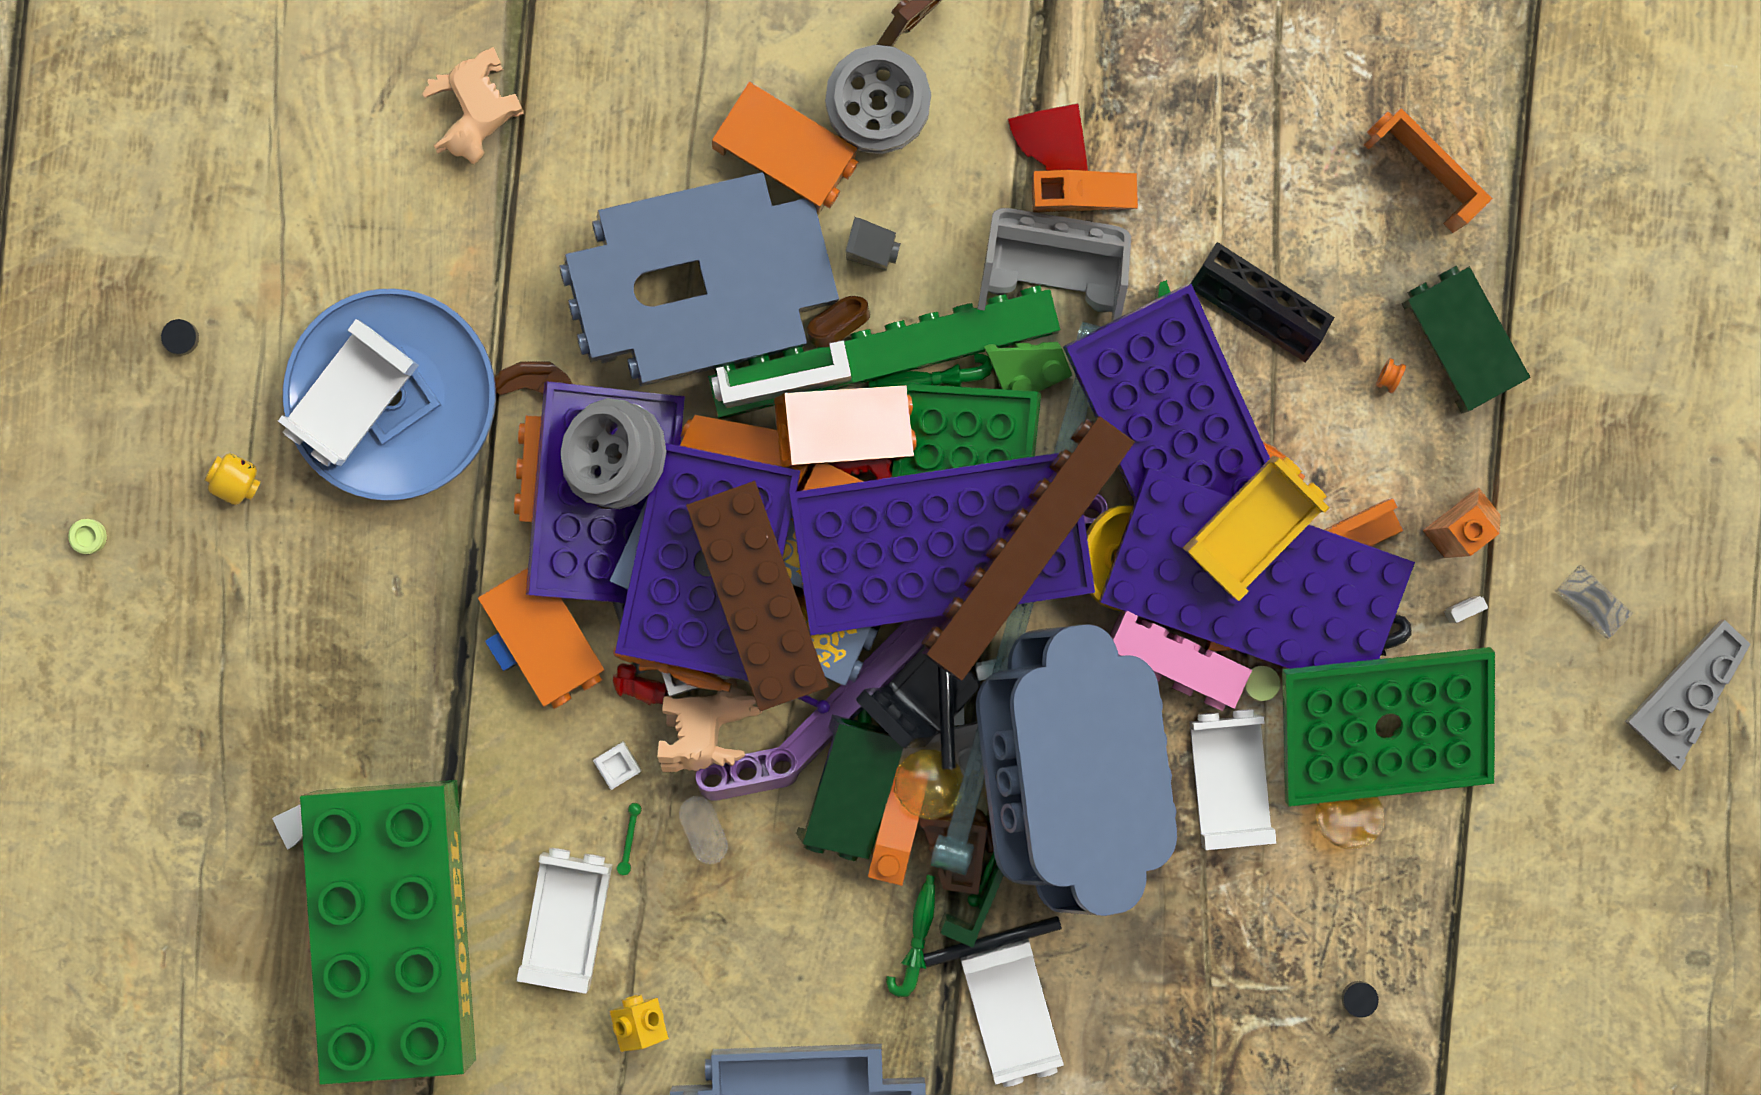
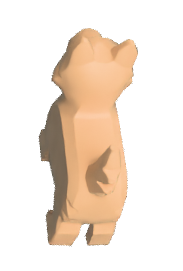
[422,47,524,164]
[657,679,762,772]

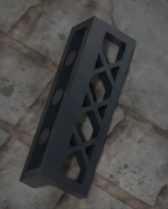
[1190,242,1335,363]

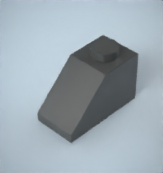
[845,217,901,271]

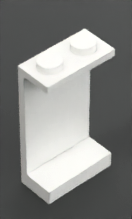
[278,319,419,467]
[1190,709,1276,850]
[961,939,1064,1087]

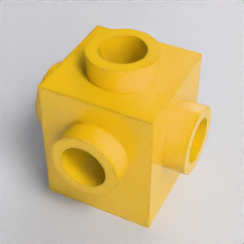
[610,994,669,1052]

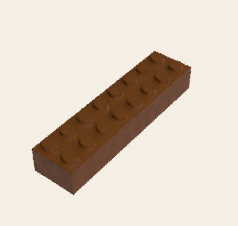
[921,416,1135,680]

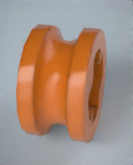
[1376,358,1406,394]

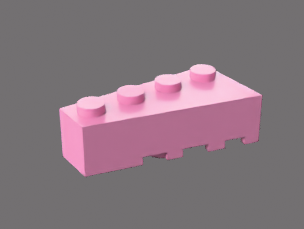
[1110,611,1252,711]

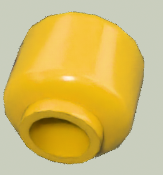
[204,453,260,505]

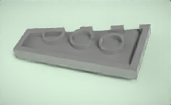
[1625,620,1750,771]

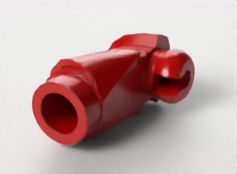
[613,663,668,706]

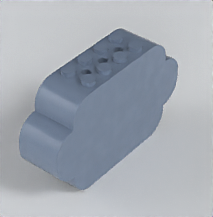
[976,625,1177,916]

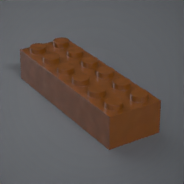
[686,481,829,712]

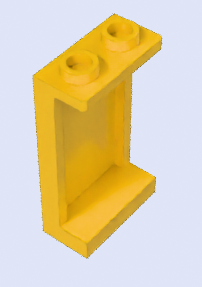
[1183,456,1330,601]

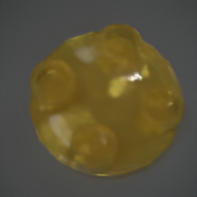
[894,750,964,820]
[1315,797,1385,850]

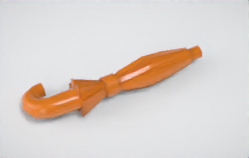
[613,648,732,692]

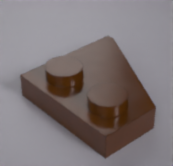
[876,0,942,47]
[919,813,988,895]

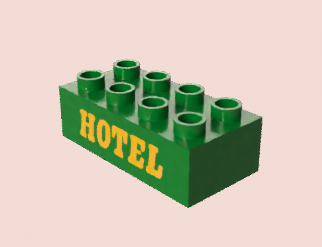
[300,780,476,1085]

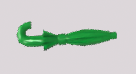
[869,354,993,388]
[886,874,935,998]

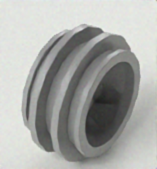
[825,45,931,154]
[561,398,666,509]

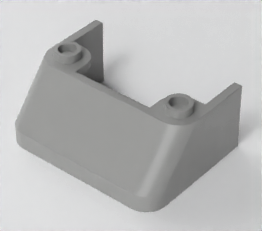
[978,208,1131,322]

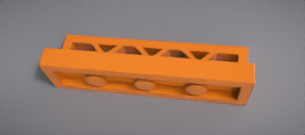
[1324,498,1403,546]

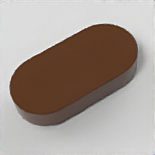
[807,296,870,347]

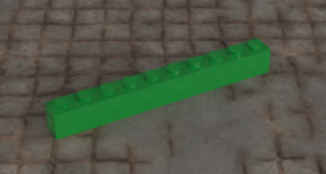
[708,286,1061,419]

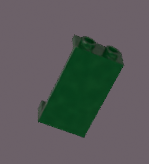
[1401,265,1531,414]
[796,714,903,861]
[939,809,1004,947]

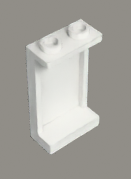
[711,340,852,408]
[517,848,612,994]

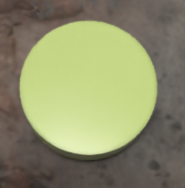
[68,519,107,554]
[1244,666,1280,701]

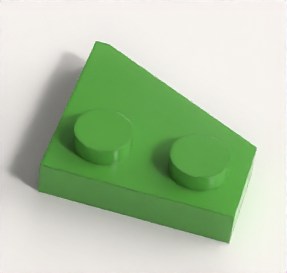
[984,342,1073,392]

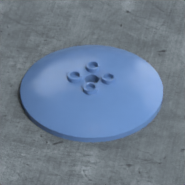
[283,289,496,500]

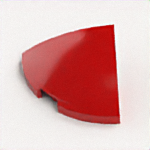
[1008,103,1088,171]

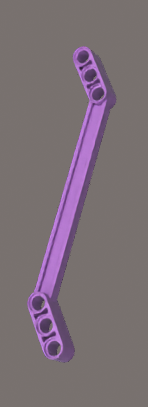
[696,494,1107,801]

